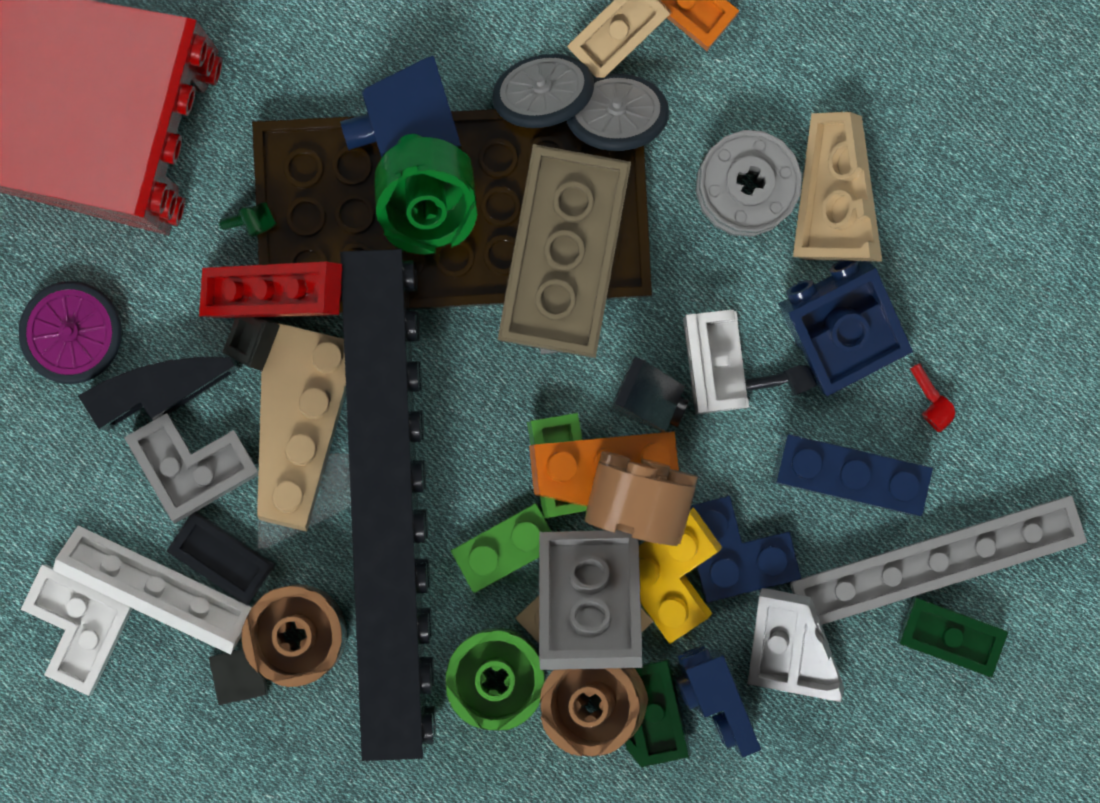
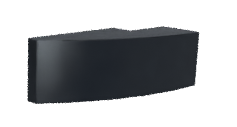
[78,357,241,431]

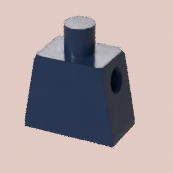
[340,56,462,157]

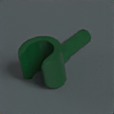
[219,202,276,236]

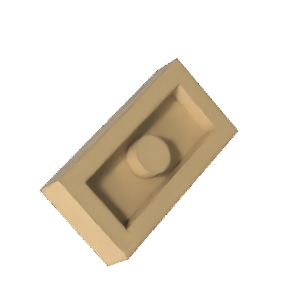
[567,0,672,78]

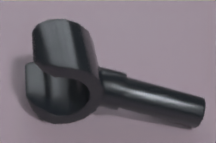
[745,365,817,396]

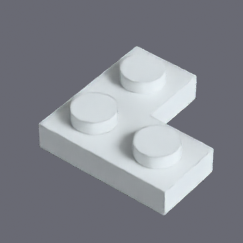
[21,564,133,696]

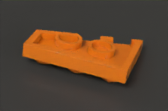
[529,431,679,507]

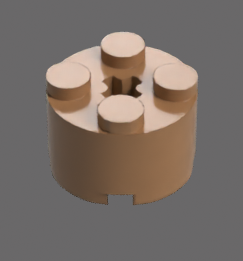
[584,451,698,546]
[242,584,347,687]
[540,668,648,757]

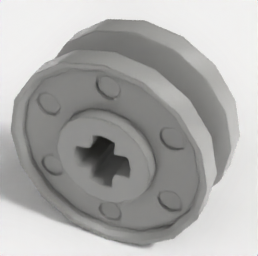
[696,130,802,237]

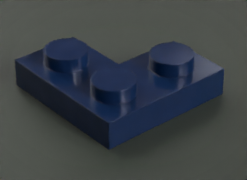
[690,496,801,603]

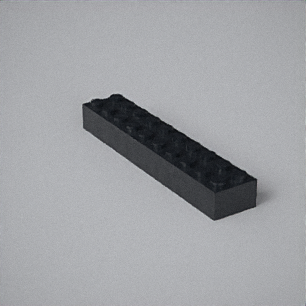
[340,249,436,761]

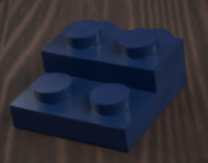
[778,261,913,397]
[675,645,761,758]

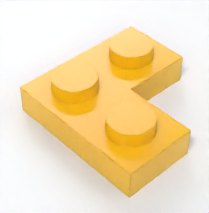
[639,508,722,644]

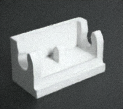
[683,310,749,415]

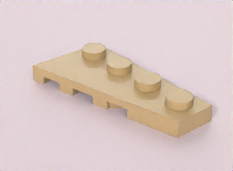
[257,322,346,532]

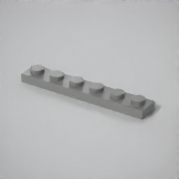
[789,495,1087,625]

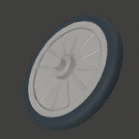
[492,54,594,128]
[566,74,669,151]

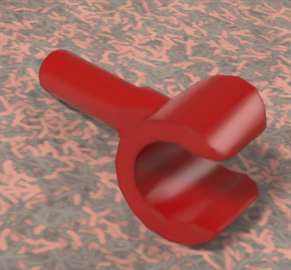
[910,363,956,432]

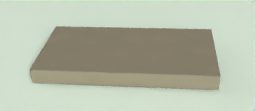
[497,144,631,359]

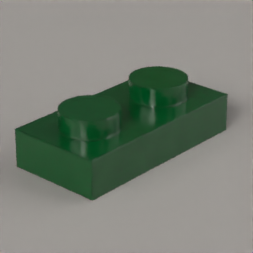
[897,597,1009,678]

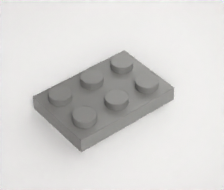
[539,530,642,670]

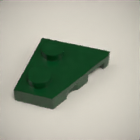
[587,659,691,767]

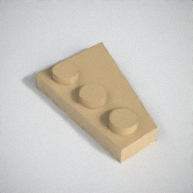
[793,112,882,262]

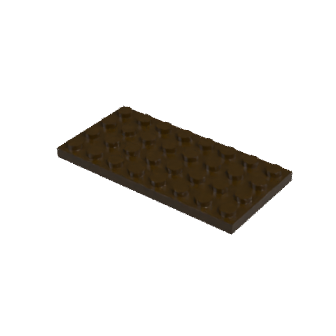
[252,109,652,317]

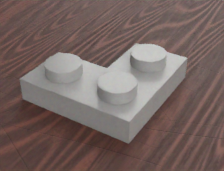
[124,413,258,524]

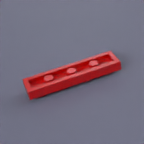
[199,261,342,318]

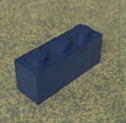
[771,434,933,516]

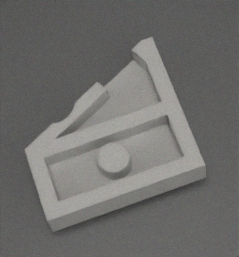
[748,588,844,702]

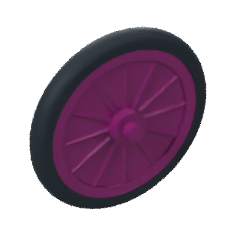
[18,281,122,384]

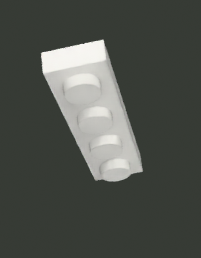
[53,525,252,655]

